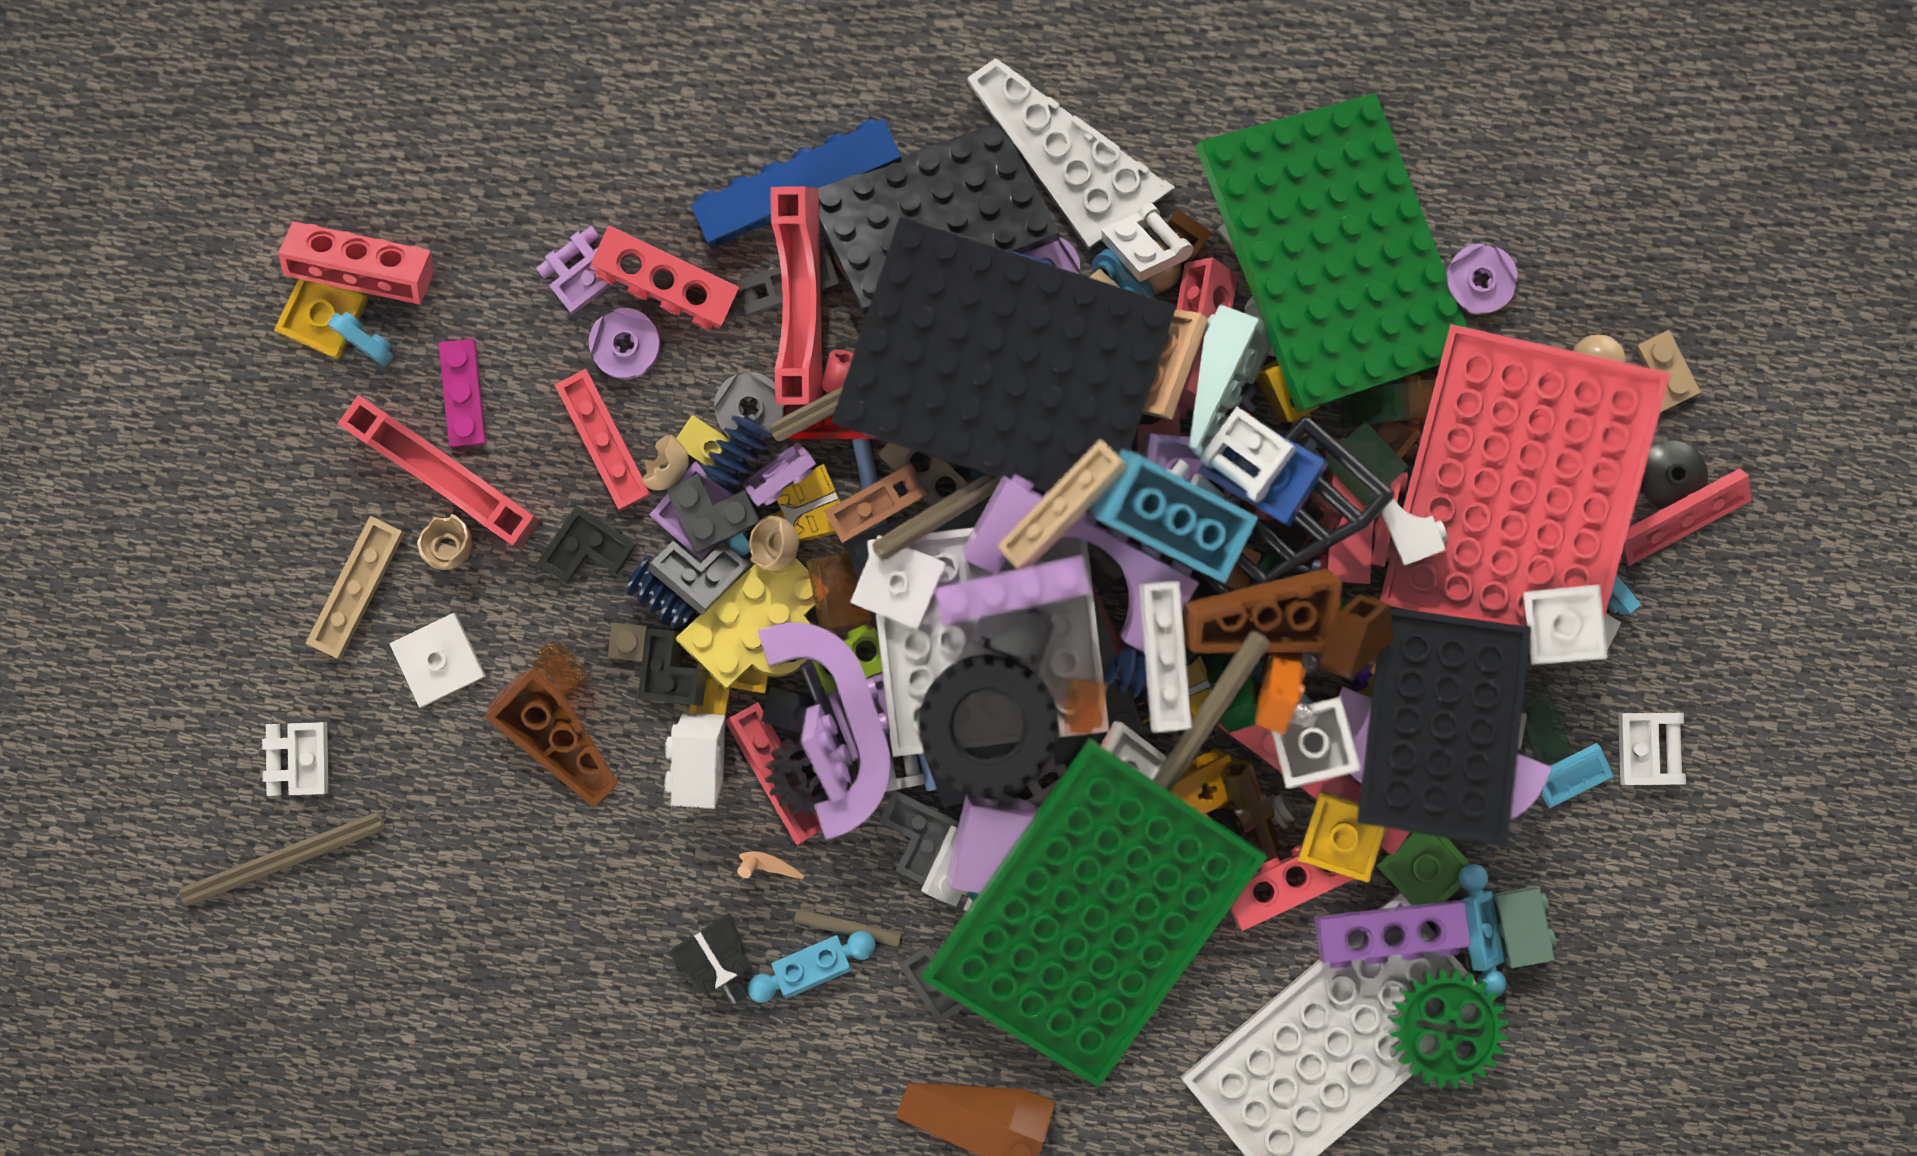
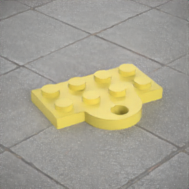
[676,557,829,690]

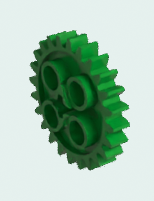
[1387,968,1508,1089]

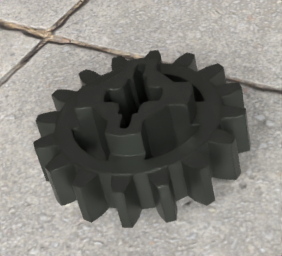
[765,735,830,815]

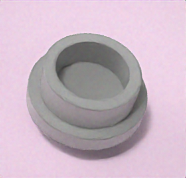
[1268,793,1297,829]

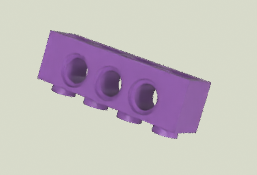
[1314,900,1470,969]

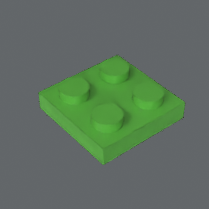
[1375,832,1471,905]

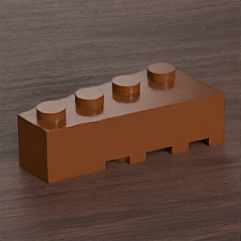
[1182,568,1342,652]

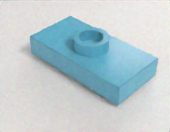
[1541,743,1614,809]

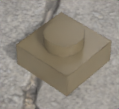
[608,623,648,661]

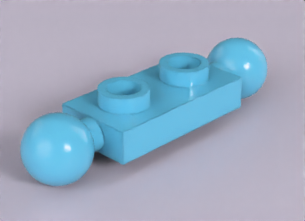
[1458,864,1506,998]
[748,931,875,1003]

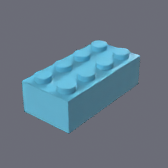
[1089,449,1258,583]

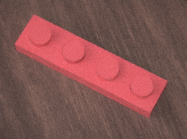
[555,369,652,511]
[1621,468,1752,566]
[725,702,823,845]

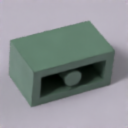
[1493,886,1557,968]

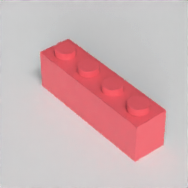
[1317,439,1378,586]

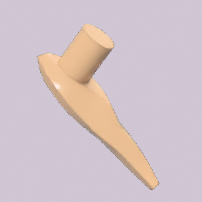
[738,851,804,880]

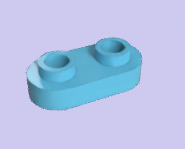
[327,311,394,367]

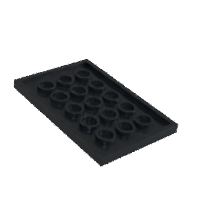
[819,122,1060,315]
[1356,608,1531,846]

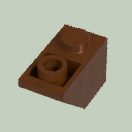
[1320,595,1393,679]

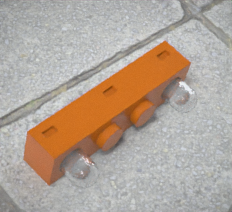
[1255,652,1321,735]

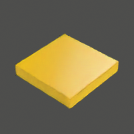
[274,279,370,360]
[1298,791,1386,883]

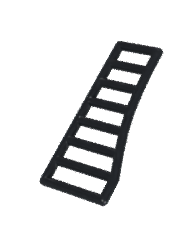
[1169,416,1394,666]

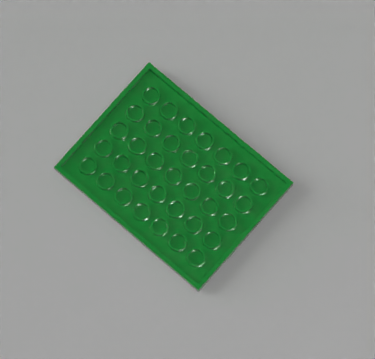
[1195,93,1468,413]
[921,739,1267,1088]

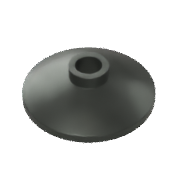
[1640,441,1708,509]

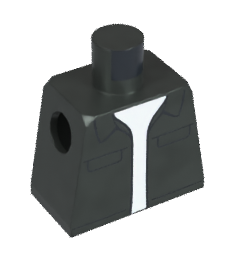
[668,912,752,1005]

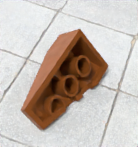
[485,667,618,807]
[896,1083,1055,1156]

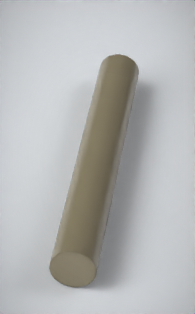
[794,909,901,947]

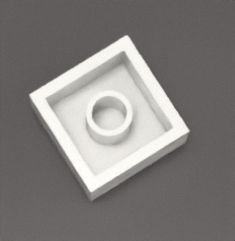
[1272,697,1362,789]
[665,713,726,808]

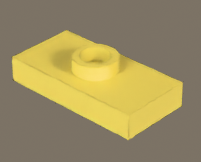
[676,415,748,473]

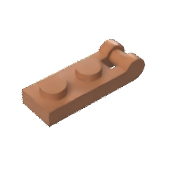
[824,463,930,544]

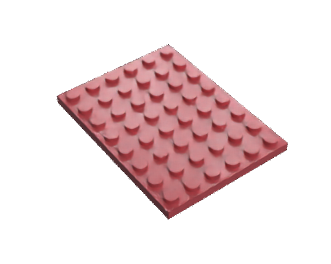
[1379,324,1670,626]

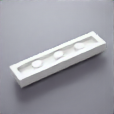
[1139,581,1191,732]

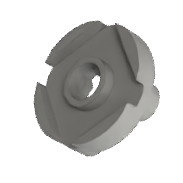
[714,372,784,440]

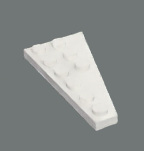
[967,58,1175,250]

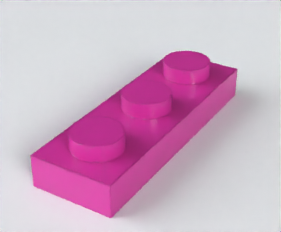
[438,339,486,448]

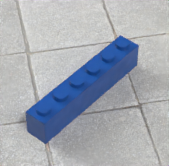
[690,119,901,249]

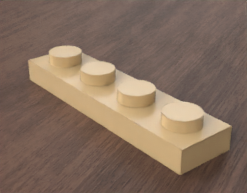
[997,439,1128,570]
[306,516,405,659]

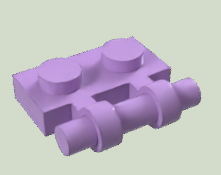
[536,226,628,315]

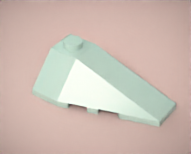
[1189,305,1272,458]

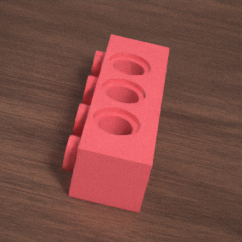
[278,221,433,305]
[590,225,739,331]
[1176,257,1238,409]
[1230,843,1354,931]

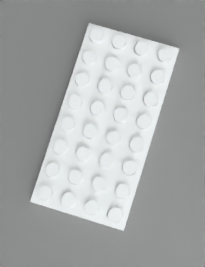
[1181,892,1494,1156]

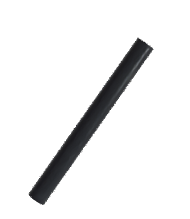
[799,661,858,789]

